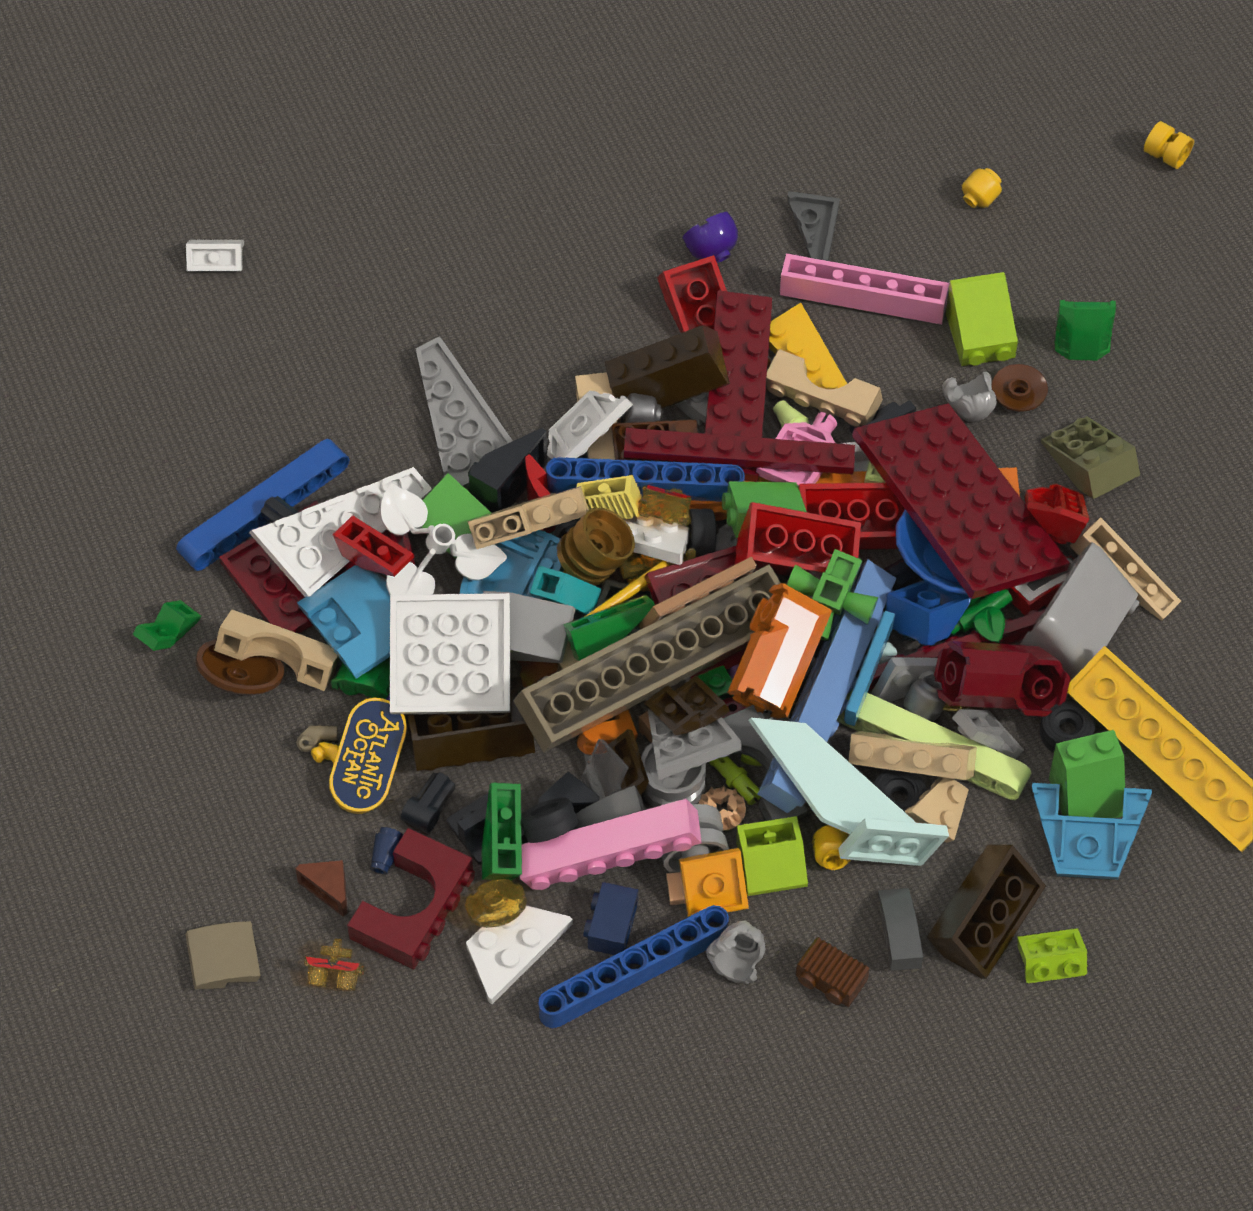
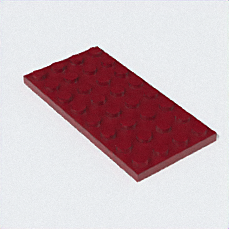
[852,403,1070,599]

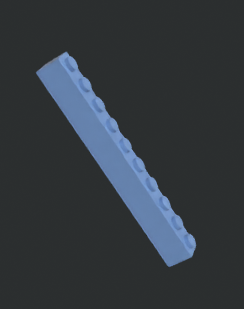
[758,560,896,813]

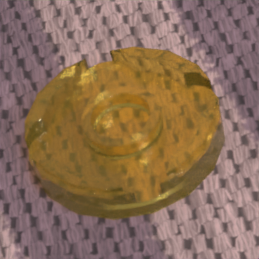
[465,879,527,928]

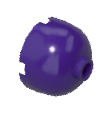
[682,212,738,263]

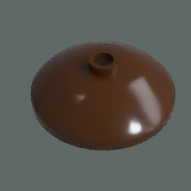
[196,639,284,696]

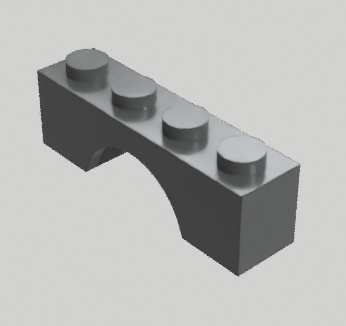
[723,705,808,821]

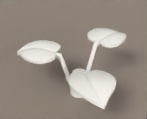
[380,483,507,595]

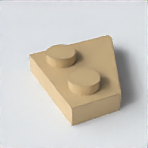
[905,777,969,843]

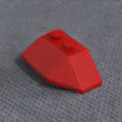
[1024,484,1089,544]

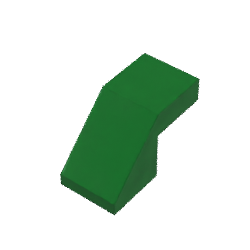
[133,600,202,651]

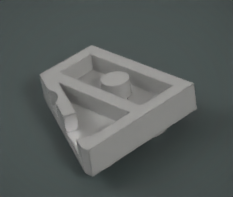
[871,657,938,702]
[952,709,1024,759]

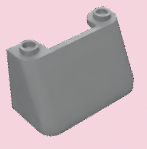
[1020,542,1140,681]

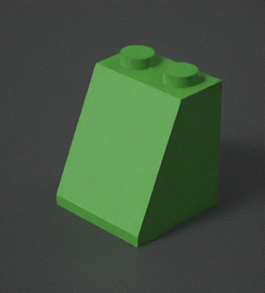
[420,473,491,560]
[722,481,807,538]
[1049,730,1125,819]

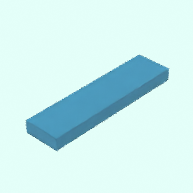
[844,611,895,726]

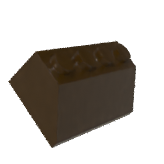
[605,325,730,409]
[927,844,1046,979]

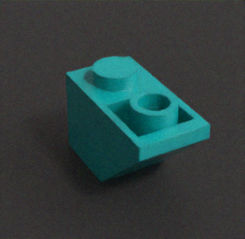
[530,565,602,615]

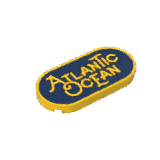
[329,698,407,814]

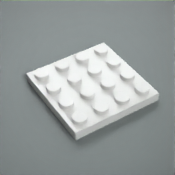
[390,593,510,714]

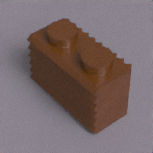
[796,937,870,1007]

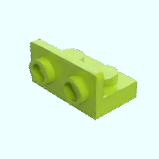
[1017,928,1087,983]

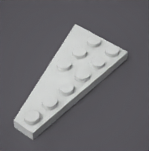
[249,467,432,597]

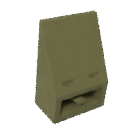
[1041,416,1140,499]

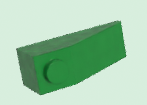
[564,595,655,661]
[482,783,522,881]

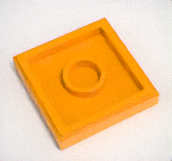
[679,848,749,917]

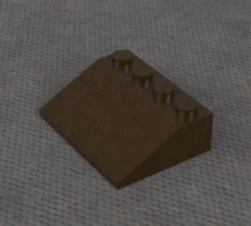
[407,677,535,771]

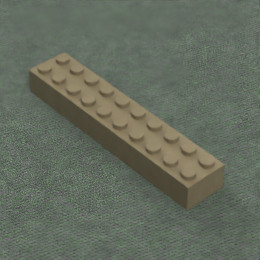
[514,564,781,753]

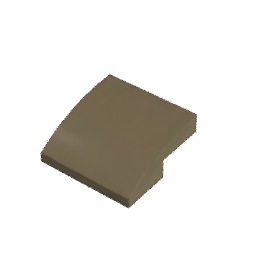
[185,921,261,989]

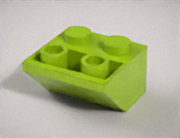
[736,816,808,896]

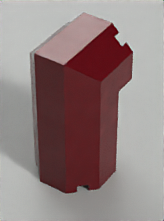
[934,641,1071,717]

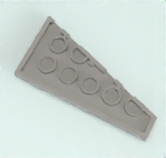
[415,336,513,490]
[646,677,742,780]

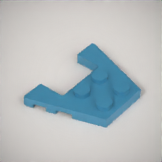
[1032,783,1152,880]

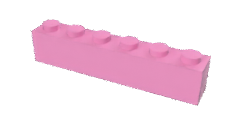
[780,254,949,325]
[520,799,702,890]

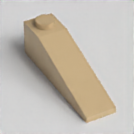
[1070,517,1181,621]

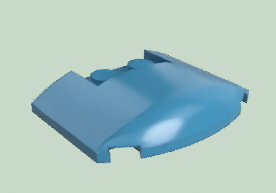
[460,530,564,598]
[297,565,390,679]

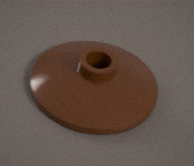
[992,364,1048,412]

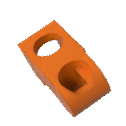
[577,710,638,755]

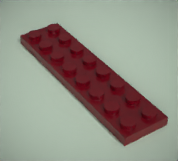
[704,290,772,482]

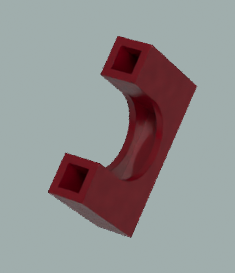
[347,828,475,970]

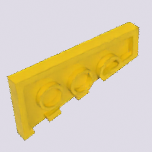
[769,303,847,389]

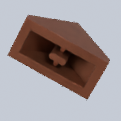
[295,860,348,917]

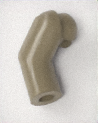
[296,726,338,752]

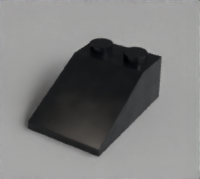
[468,428,548,513]

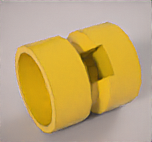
[1144,121,1194,169]

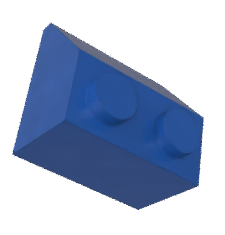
[886,580,971,645]

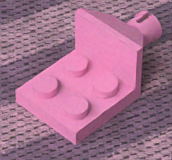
[756,412,837,485]

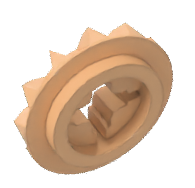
[699,785,746,831]

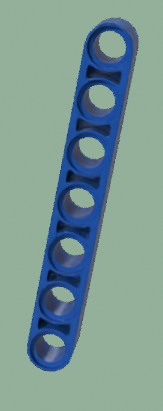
[176,439,350,571]
[546,457,745,502]
[538,905,729,1028]

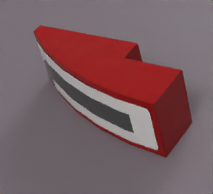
[1009,555,1074,615]

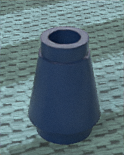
[370,827,403,875]

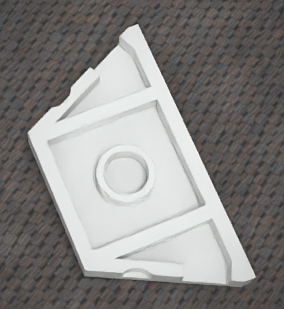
[547,390,633,477]
[623,513,689,565]
[466,901,573,1004]

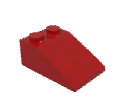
[657,255,727,333]

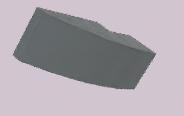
[570,785,645,831]
[878,888,923,971]

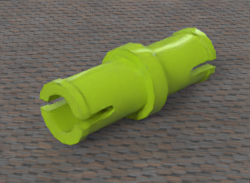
[709,756,761,805]

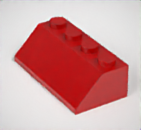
[798,483,905,549]
[735,502,861,580]

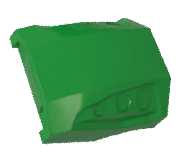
[1054,300,1116,361]
[331,657,390,699]

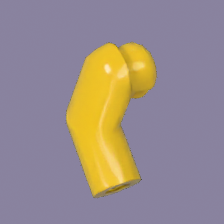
[311,742,339,764]

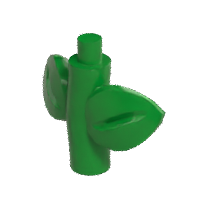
[951,589,1013,643]

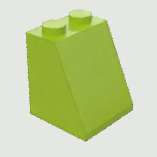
[946,272,1018,366]

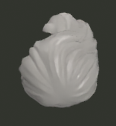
[942,372,997,422]
[706,921,766,984]

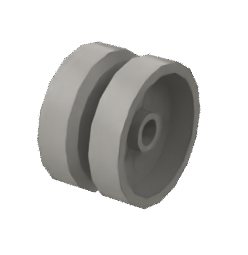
[641,742,706,808]
[661,804,729,873]

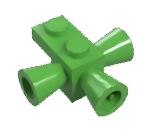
[787,549,879,641]

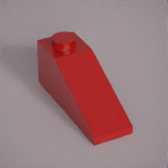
[333,515,414,577]

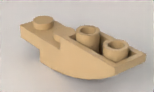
[468,486,589,549]

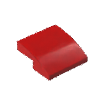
[525,454,555,534]

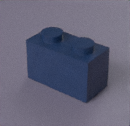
[583,882,638,955]

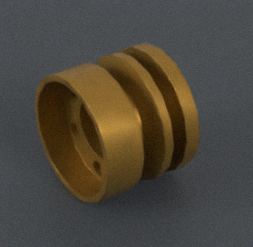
[557,508,635,585]

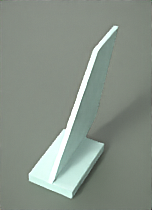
[748,717,949,866]

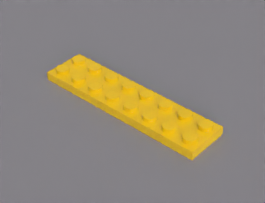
[1067,646,1253,853]

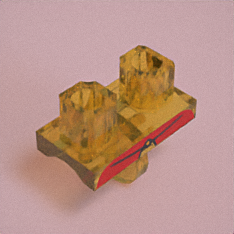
[638,485,691,526]
[304,938,365,991]

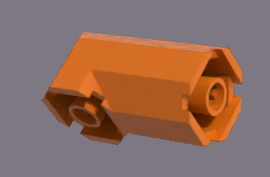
[728,583,832,719]

